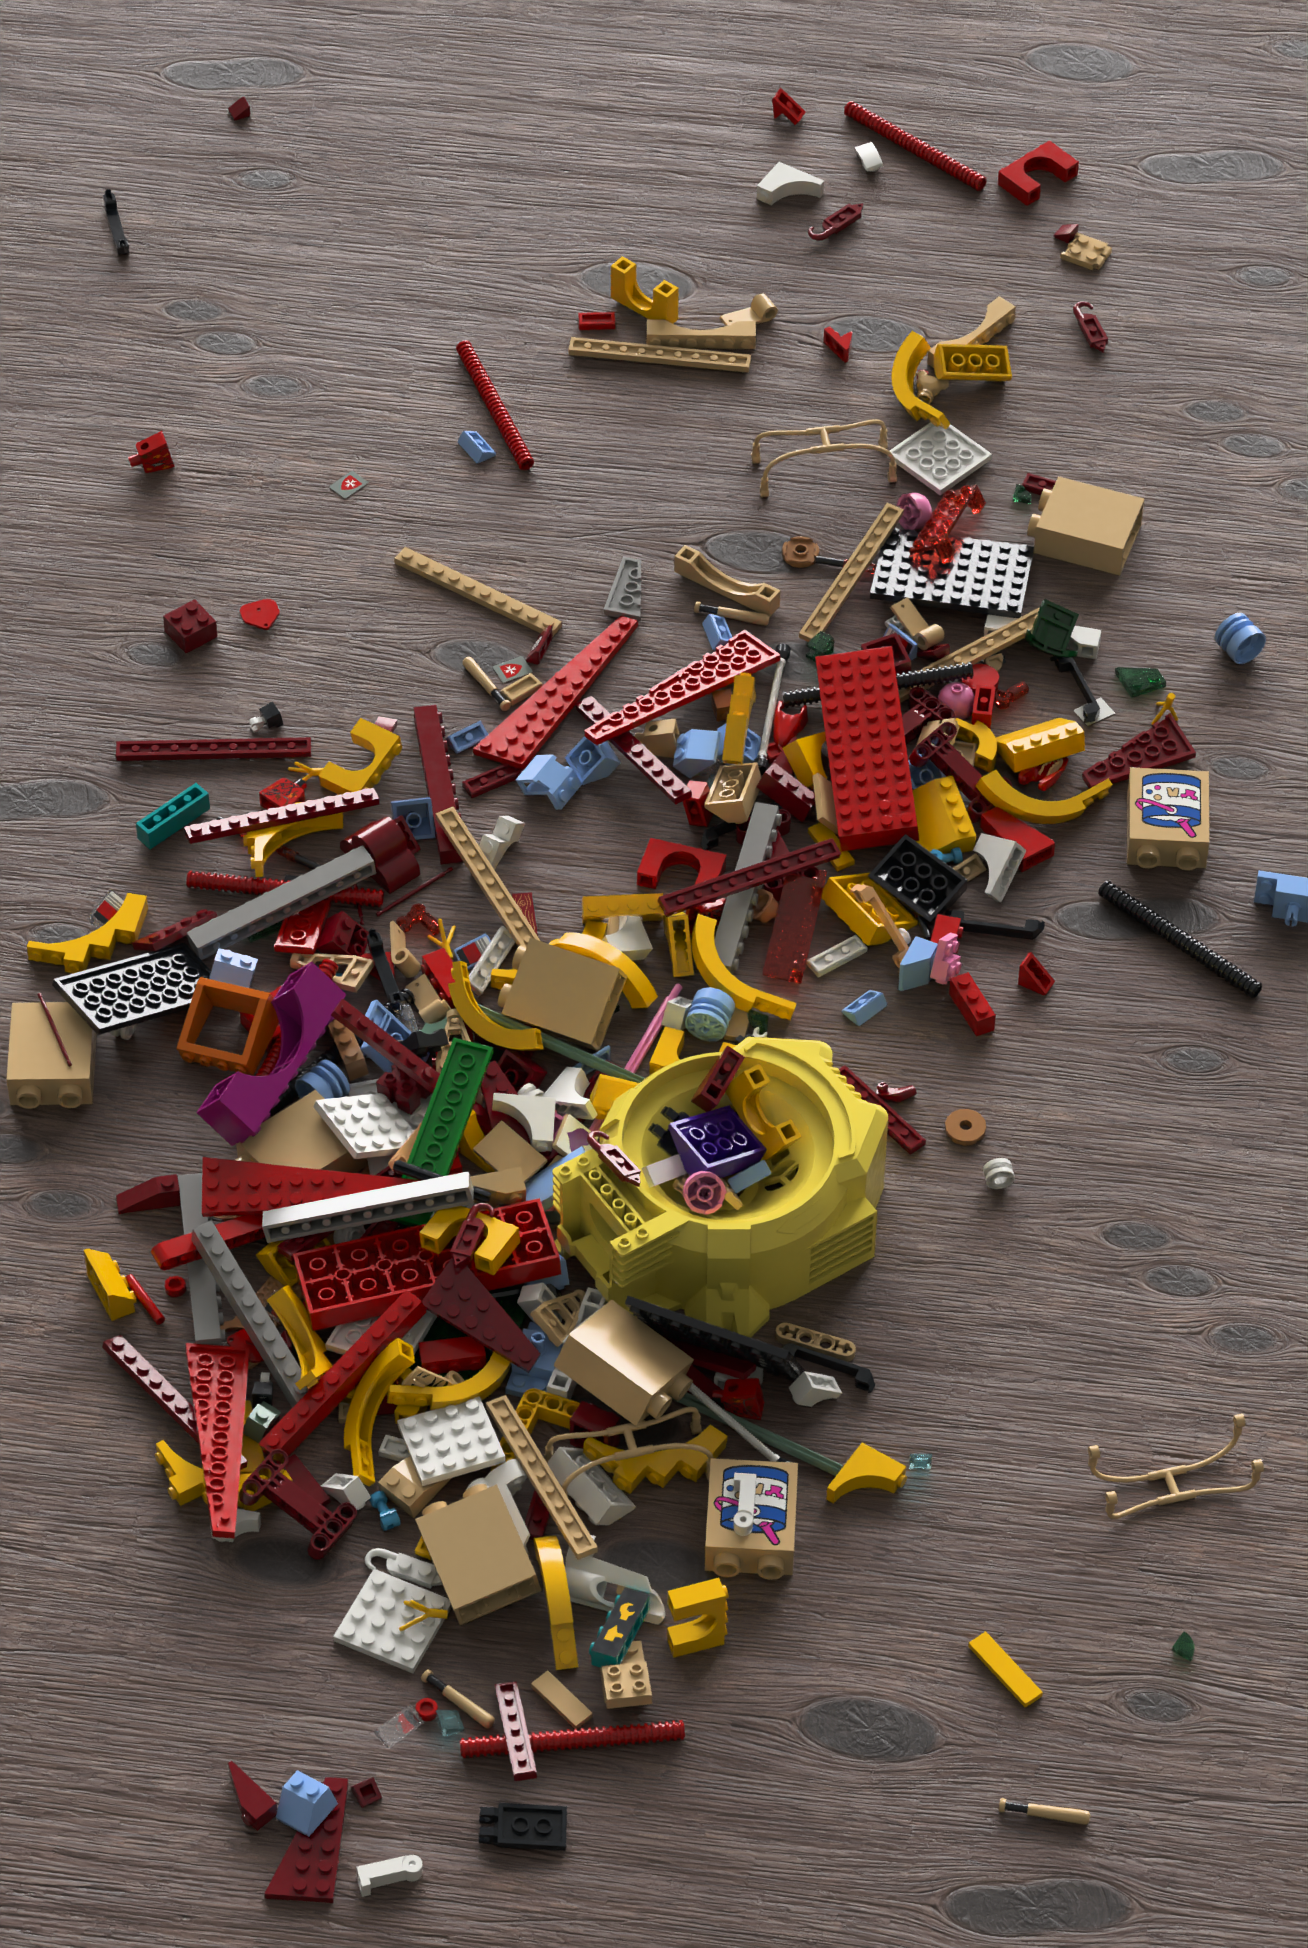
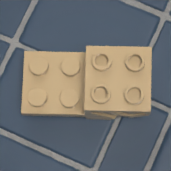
[600,1641,652,1709]

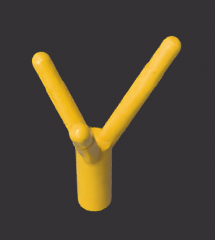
[1151,693,1178,725]
[288,762,324,781]
[427,919,456,960]
[399,1600,448,1631]

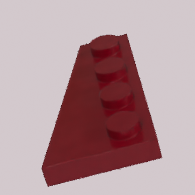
[132,909,218,951]

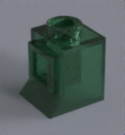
[806,631,835,662]

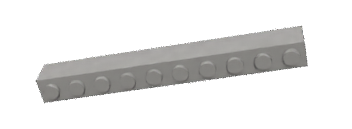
[714,802,782,975]
[187,845,376,960]
[262,1172,474,1243]
[178,1173,226,1346]
[191,1220,312,1408]

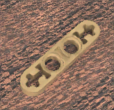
[776,1323,856,1362]

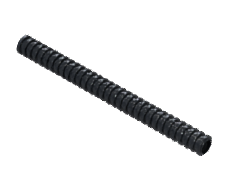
[782,662,974,708]
[1098,880,1262,998]
[269,988,415,1117]

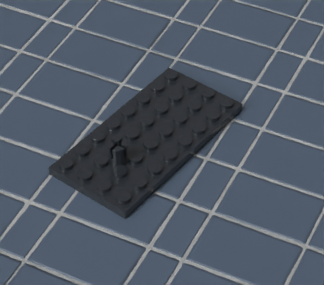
[52,943,211,1035]

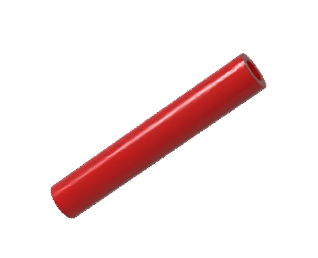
[125,1274,165,1325]

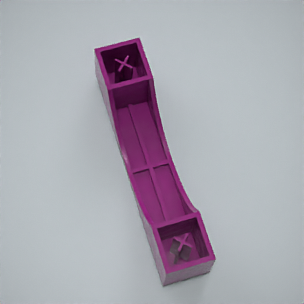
[197,962,347,1146]

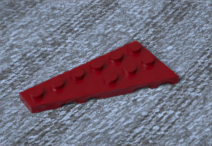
[1082,713,1196,789]
[481,1061,559,1165]
[422,1257,541,1373]
[264,1777,349,1903]

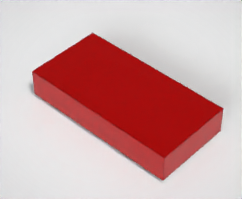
[579,312,615,330]

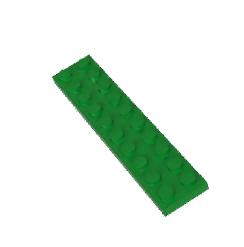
[389,1038,493,1227]

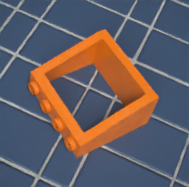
[176,977,279,1076]

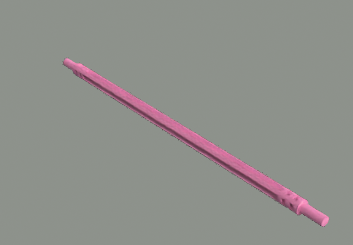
[546,984,682,1211]

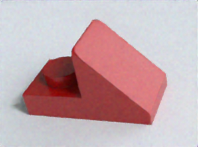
[772,88,806,125]
[823,326,853,363]

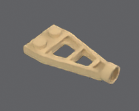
[290,953,374,993]
[436,1009,471,1073]
[530,1289,586,1347]

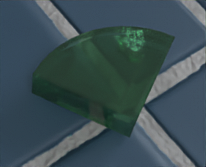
[1013,484,1032,504]
[747,1009,769,1035]
[1172,1631,1195,1662]

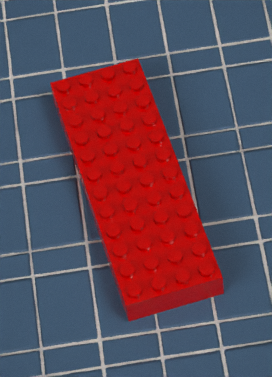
[815,646,919,851]
[293,1198,561,1331]

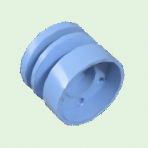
[1214,613,1266,664]
[685,987,735,1042]
[295,1059,350,1099]

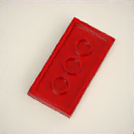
[274,899,331,955]

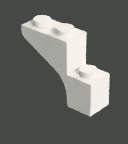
[479,816,525,870]

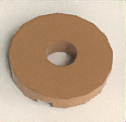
[782,536,819,568]
[945,1109,986,1146]

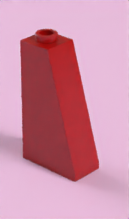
[980,807,1055,872]

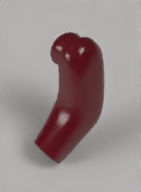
[876,1082,917,1102]

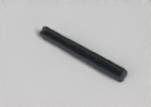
[393,1160,491,1203]

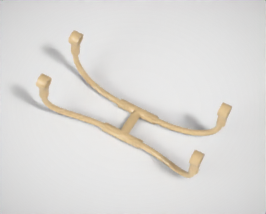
[751,419,897,498]
[544,1407,714,1497]
[1088,1414,1264,1519]

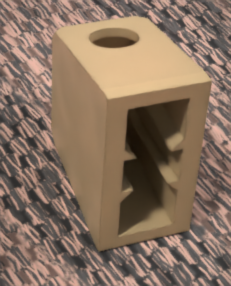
[634,719,680,758]

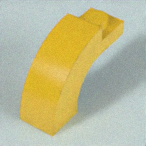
[955,718,997,773]

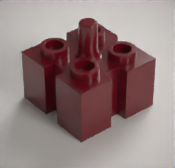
[376,1064,432,1115]

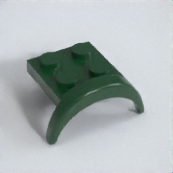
[1025,599,1079,658]

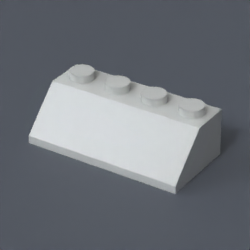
[547,1447,636,1525]

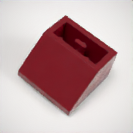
[316,911,369,957]

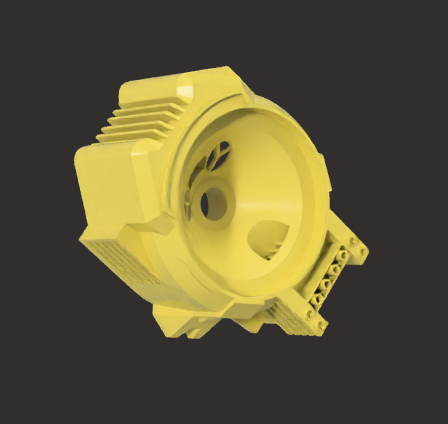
[552,1037,888,1338]

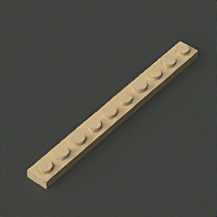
[569,337,751,373]
[799,503,904,645]
[394,547,562,636]
[898,607,1040,703]
[435,807,540,947]
[486,1395,598,1560]

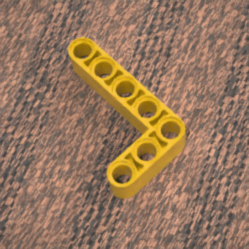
[490,1388,580,1471]

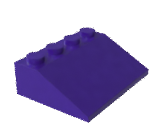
[668,1105,767,1178]

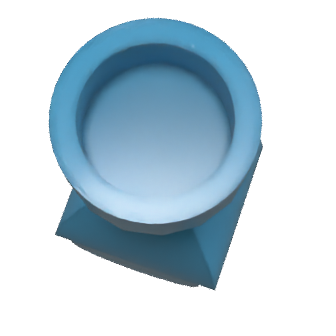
[930,847,963,864]
[369,1491,401,1531]

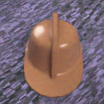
[752,889,779,923]

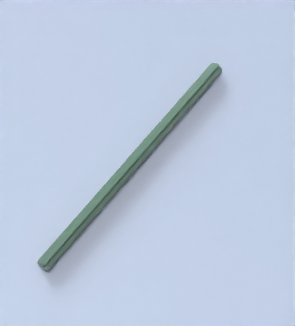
[478,1004,645,1083]
[670,1392,843,1476]

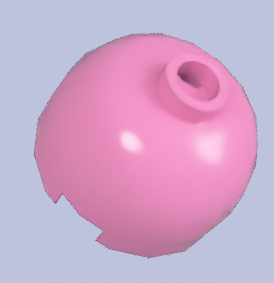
[897,493,932,530]
[937,682,975,720]
[683,1171,726,1215]

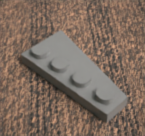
[604,556,641,622]

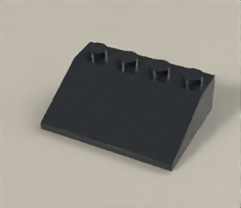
[868,834,968,923]

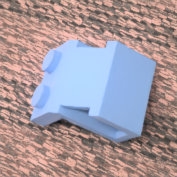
[516,755,582,810]

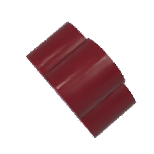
[340,816,420,894]

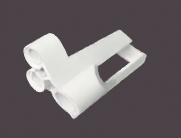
[466,1459,530,1557]
[565,1535,666,1625]

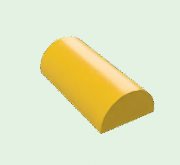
[934,344,1012,381]

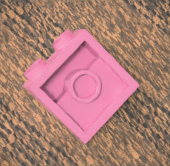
[930,933,962,984]

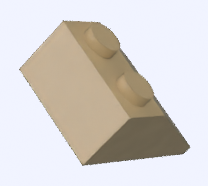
[470,1167,526,1208]
[378,1456,451,1518]

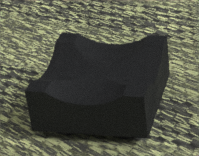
[397,1028,449,1058]

